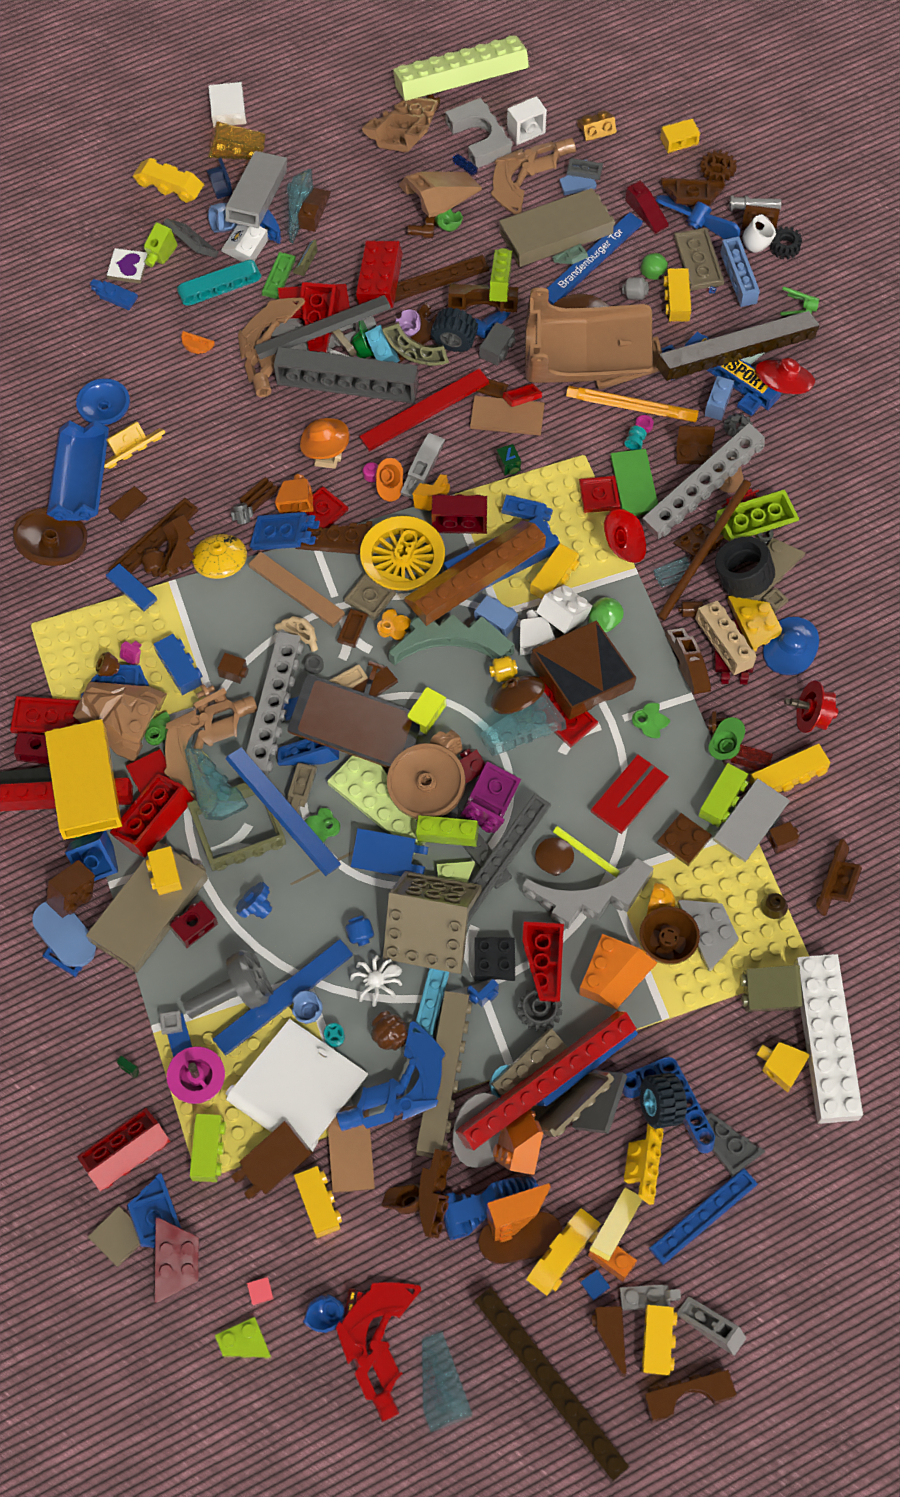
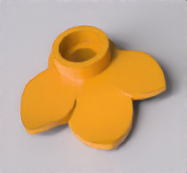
[377,609,412,640]

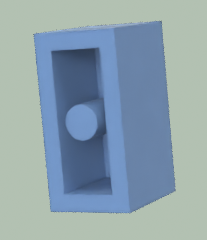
[705,376,734,421]
[474,595,518,637]

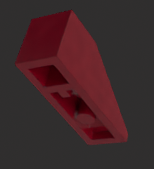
[625,180,669,234]

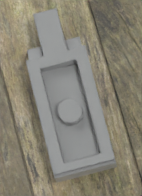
[620,1285,681,1311]

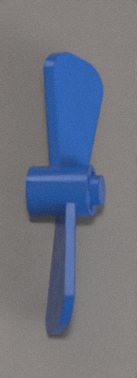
[655,195,740,240]

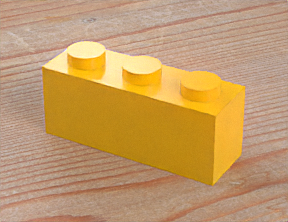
[663,268,691,322]
[530,543,580,599]
[294,1166,342,1239]
[641,1305,677,1375]

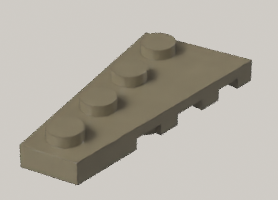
[746,538,805,601]

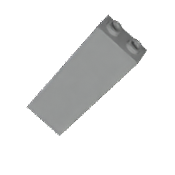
[225,151,287,228]

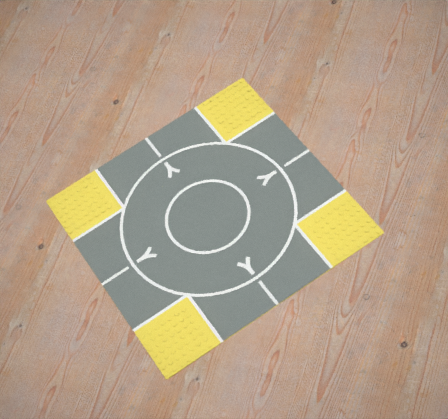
[31,455,809,1173]

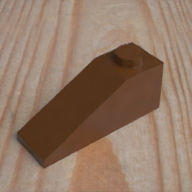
[298,188,331,232]
[591,1306,627,1377]

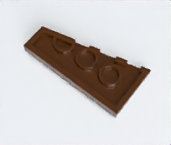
[295,521,373,555]

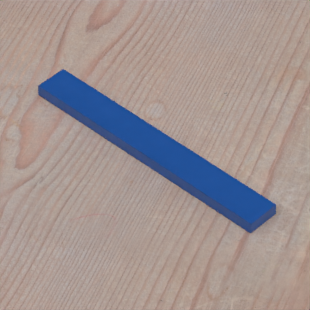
[226,747,341,876]
[213,940,353,1056]

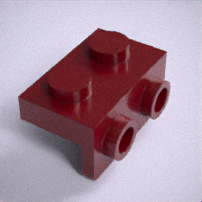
[458,748,485,784]

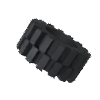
[770,226,802,260]

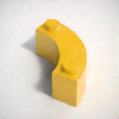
[526,1208,601,1296]

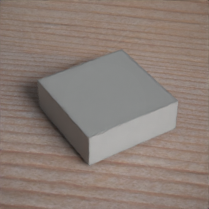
[160,1010,183,1035]

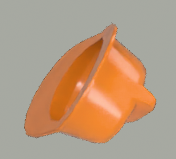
[375,458,403,502]

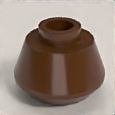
[96,652,120,676]

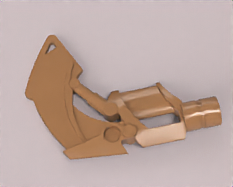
[491,137,576,215]
[238,298,305,397]
[164,696,257,800]

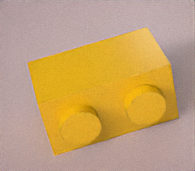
[660,118,700,153]
[146,846,182,895]

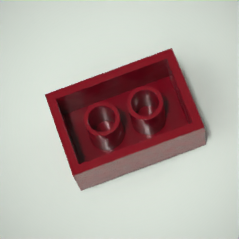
[432,494,487,534]

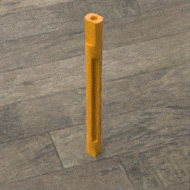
[566,386,699,423]

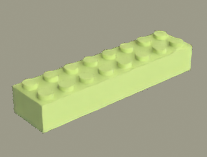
[393,36,529,101]

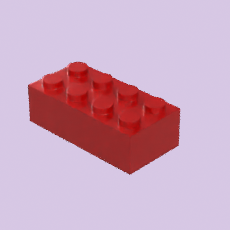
[356,241,403,308]

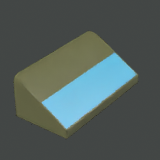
[293,239,318,276]

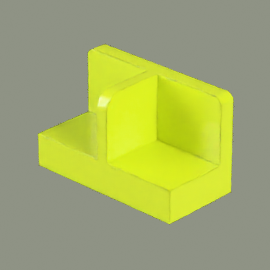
[407,687,447,735]

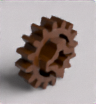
[700,150,737,181]

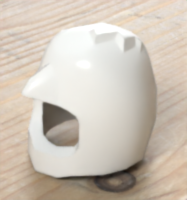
[742,214,776,253]

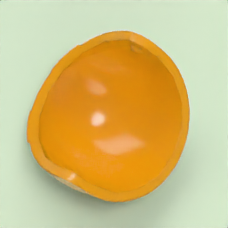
[647,883,675,915]

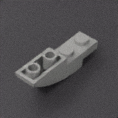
[401,433,445,499]

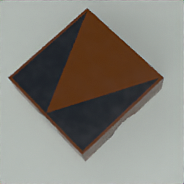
[530,620,636,720]

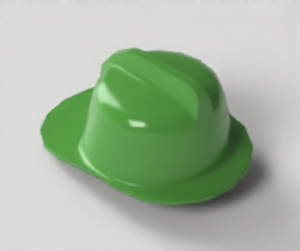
[709,717,745,760]

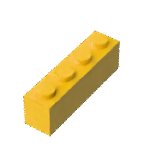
[749,744,831,793]

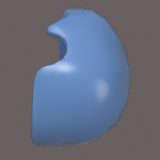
[292,990,323,1024]

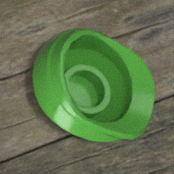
[588,597,624,632]

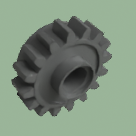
[518,987,562,1032]

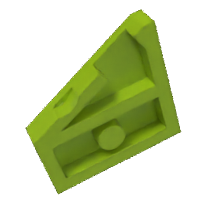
[215,1317,271,1358]

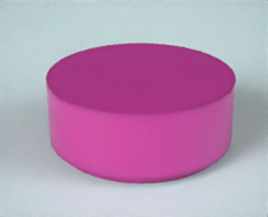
[635,415,653,433]

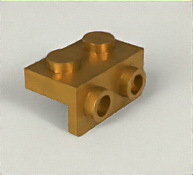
[577,111,617,141]

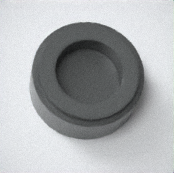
[305,655,324,674]

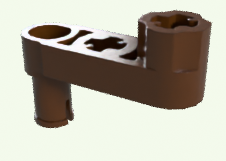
[408,215,436,238]

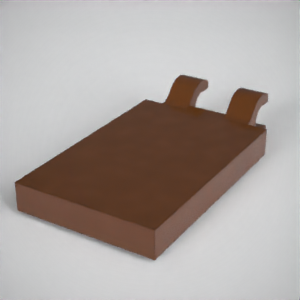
[231,1120,313,1200]

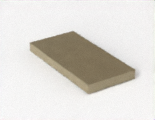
[674,228,724,291]

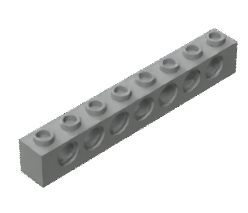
[643,423,765,539]
[246,632,304,777]

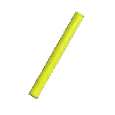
[553,826,621,877]

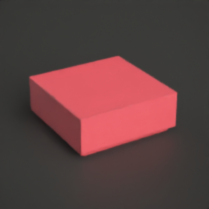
[247,1277,274,1305]

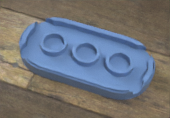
[32,902,96,967]

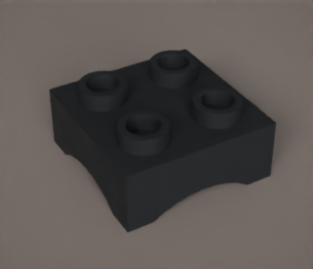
[475,937,515,981]

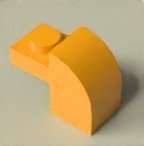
[412,474,450,510]

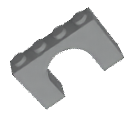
[445,98,512,169]

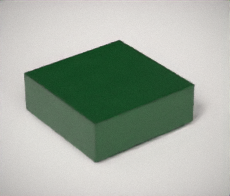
[117,1056,140,1078]

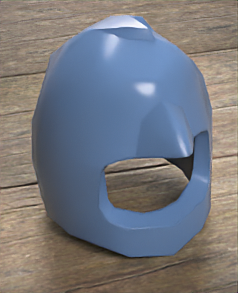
[208,203,238,233]

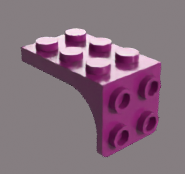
[460,761,521,834]

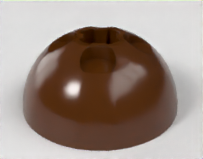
[640,906,700,965]

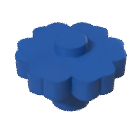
[236,882,272,919]

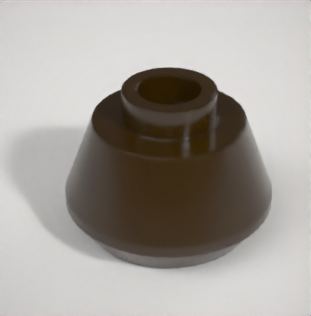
[761,893,788,919]

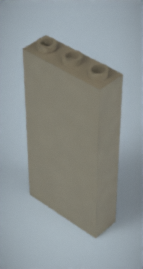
[499,188,615,267]
[86,842,208,973]

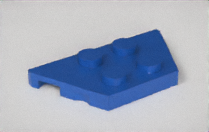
[81,665,149,698]
[127,1173,181,1248]

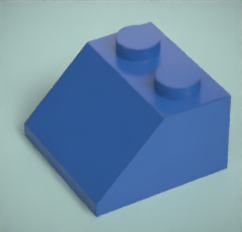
[65,831,118,881]

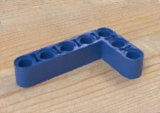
[622,1057,715,1154]

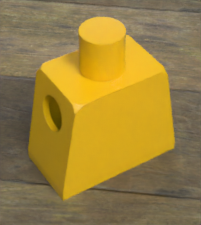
[757,1042,810,1092]

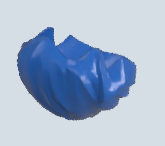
[303,1295,345,1333]

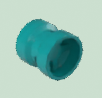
[625,426,647,450]

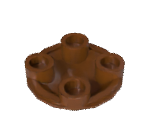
[535,837,574,876]

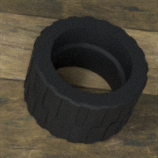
[715,536,776,598]

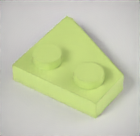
[437,861,475,882]

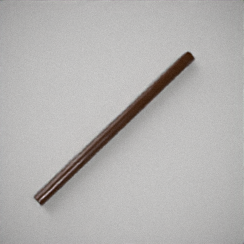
[657,479,751,621]

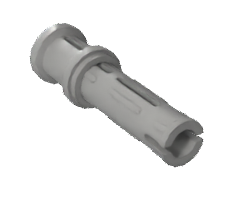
[729,195,782,211]

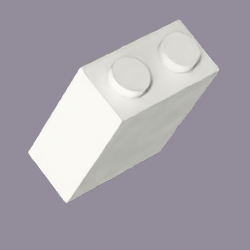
[209,82,246,127]

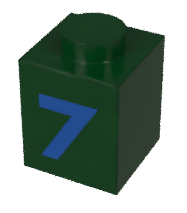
[496,444,521,476]

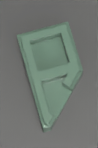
[552,244,588,264]

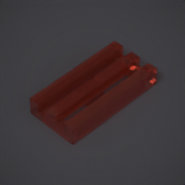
[731,745,773,770]

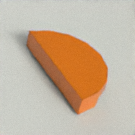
[181,331,215,354]

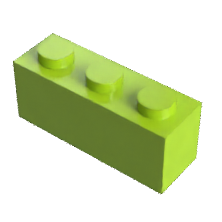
[698,763,749,827]
[416,815,479,847]
[190,1114,226,1182]

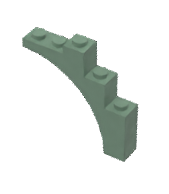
[389,614,514,666]

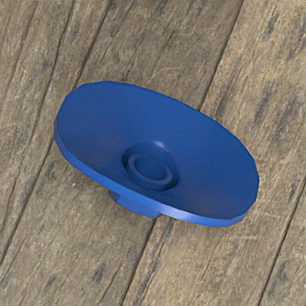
[763,617,819,675]

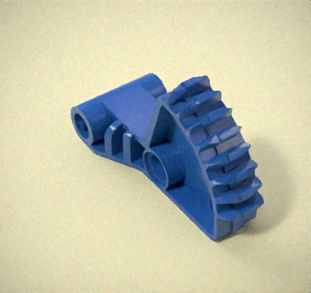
[444,1176,539,1240]

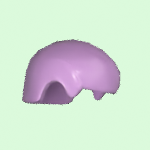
[395,309,421,337]

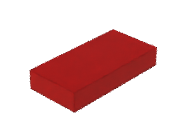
[503,383,542,407]

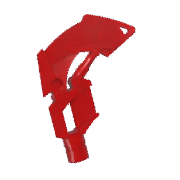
[336,1282,421,1422]

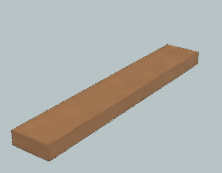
[249,551,345,627]

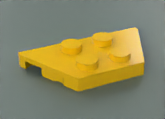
[727,596,782,652]

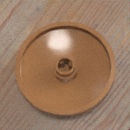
[387,743,465,819]

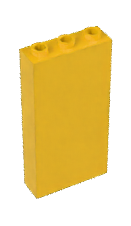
[45,719,122,840]

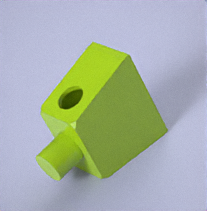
[144,222,178,267]

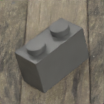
[479,322,516,366]

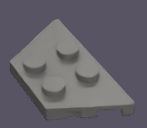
[678,900,739,971]

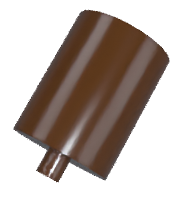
[678,601,703,617]

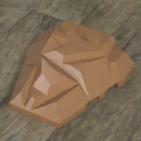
[362,98,438,152]
[73,682,167,762]

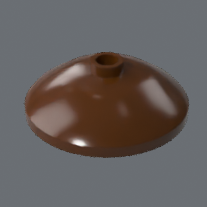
[491,675,545,714]

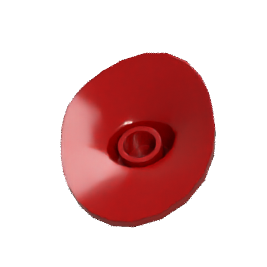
[755,358,815,394]
[604,509,646,563]

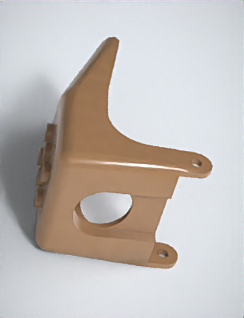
[525,288,653,383]

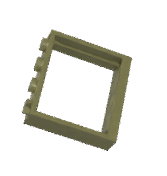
[187,783,286,871]

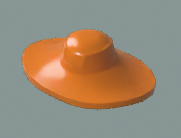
[300,418,350,459]

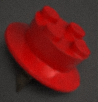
[784,680,838,733]

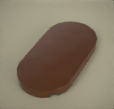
[479,1212,562,1265]

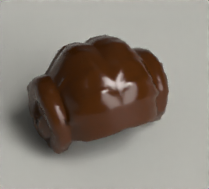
[371,1010,408,1051]

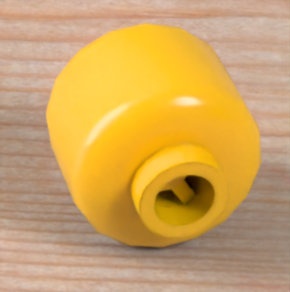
[489,656,518,682]

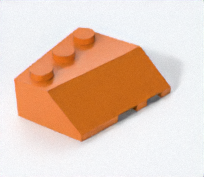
[579,934,657,1010]
[493,1108,543,1175]
[487,1183,550,1242]

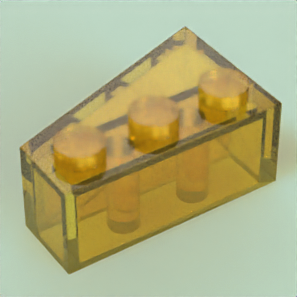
[208,121,265,160]

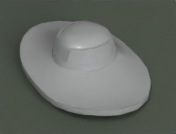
[452,1093,500,1168]

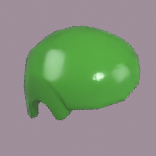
[435,209,463,232]
[640,253,668,280]

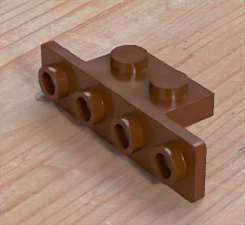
[816,839,862,916]

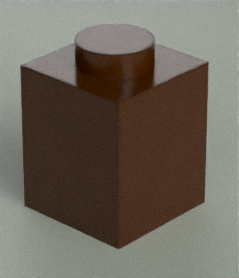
[217,653,249,684]
[767,822,800,854]

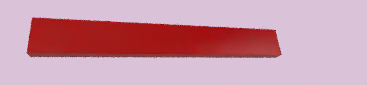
[360,368,489,452]

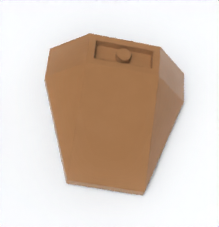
[399,172,482,218]

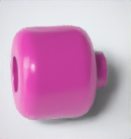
[363,462,378,482]

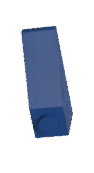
[277,739,339,766]

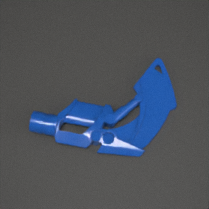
[337,1021,445,1131]

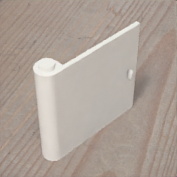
[226,1019,368,1152]

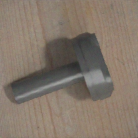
[183,950,273,1019]

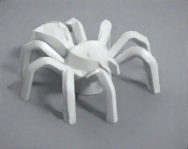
[350,955,402,1007]

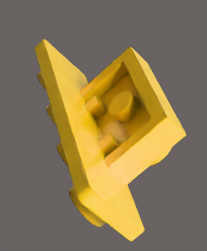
[104,422,166,469]
[624,1124,663,1205]

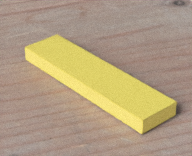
[590,1188,642,1261]

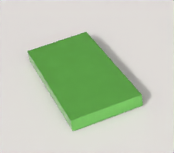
[610,449,658,516]

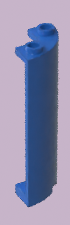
[47,420,109,521]

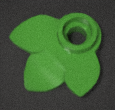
[632,703,670,738]
[145,712,171,745]
[305,808,340,842]

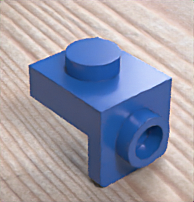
[467,979,499,1007]

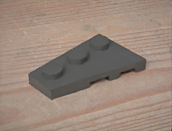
[694,1113,766,1177]

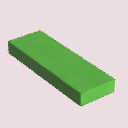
[262,252,296,299]

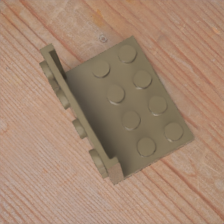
[383,871,482,974]
[491,1028,614,1137]

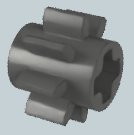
[230,503,253,524]

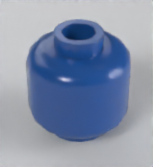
[345,915,374,947]

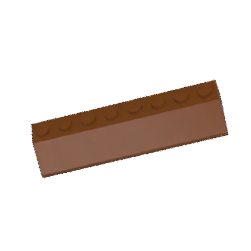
[404,520,546,626]

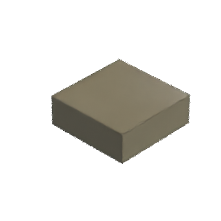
[762,588,789,613]

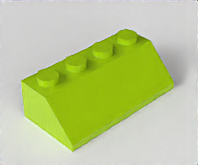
[715,489,799,541]

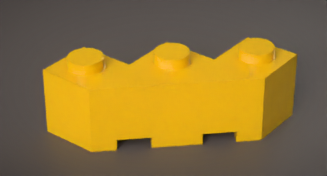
[132,158,204,203]

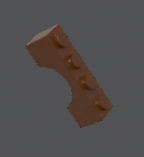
[448,284,519,313]
[643,1368,737,1423]

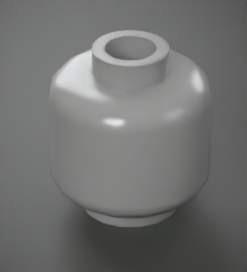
[622,277,649,300]

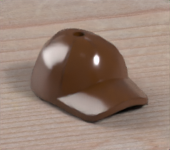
[381,1184,420,1215]

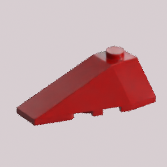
[300,282,340,353]
[522,921,564,1002]

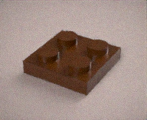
[657,813,712,867]

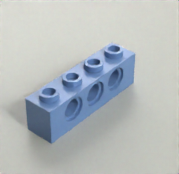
[720,237,760,307]

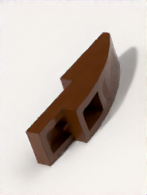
[665,628,711,694]
[419,1149,452,1238]

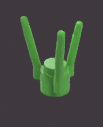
[780,287,819,316]

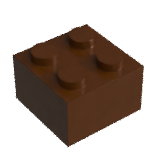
[46,860,95,918]

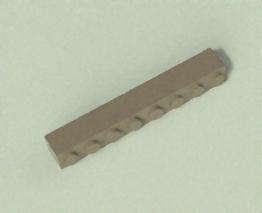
[416,991,473,1158]

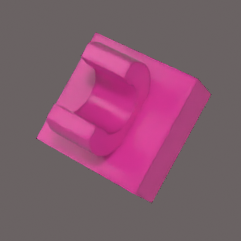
[120,641,142,665]

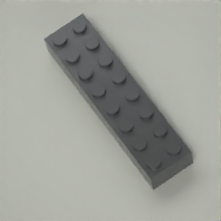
[274,347,418,404]

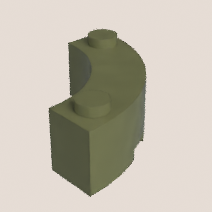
[382,321,449,366]

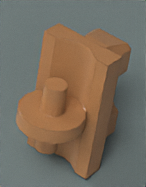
[193,684,227,714]

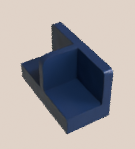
[207,158,233,199]

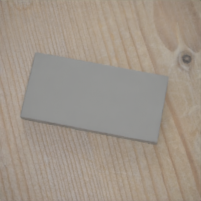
[713,778,790,862]

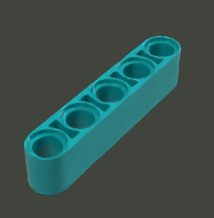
[177,260,261,306]

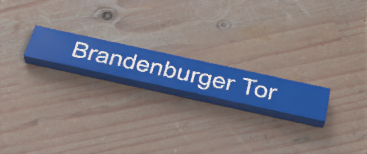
[547,212,643,305]

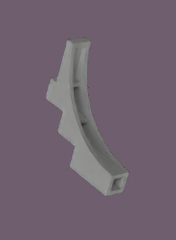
[522,858,654,929]

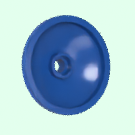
[76,379,130,425]

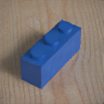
[154,634,203,696]

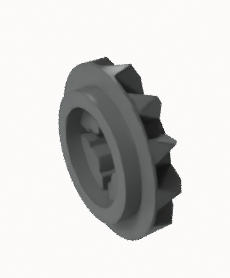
[724,413,753,437]

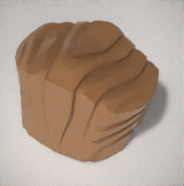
[429,729,462,756]

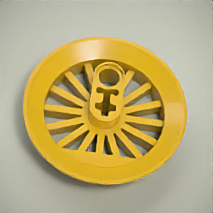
[360,516,445,591]

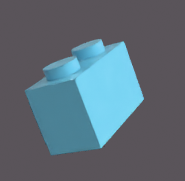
[365,325,400,363]

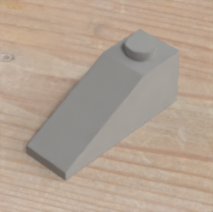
[677,1296,747,1356]

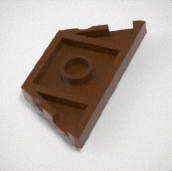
[660,178,726,206]

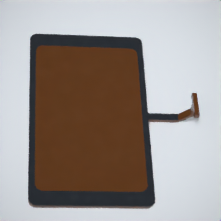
[287,661,420,768]

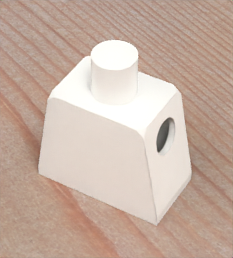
[520,610,555,655]

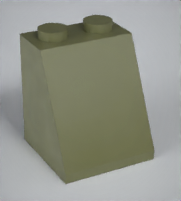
[740,965,802,1012]

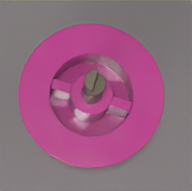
[167,1047,225,1104]

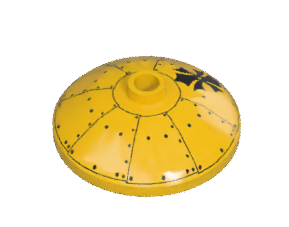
[192,534,247,579]

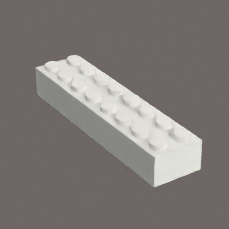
[794,954,863,1124]

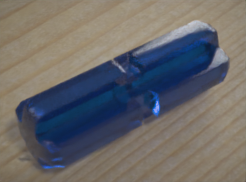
[453,153,478,176]

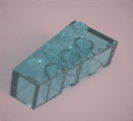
[480,692,567,756]

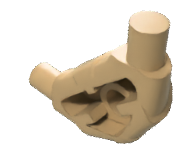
[275,616,319,652]

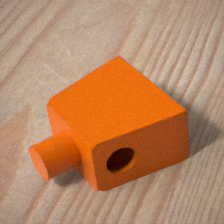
[275,474,313,514]

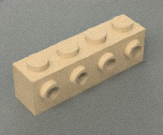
[695,600,757,675]

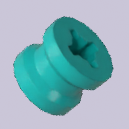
[324,1023,345,1047]

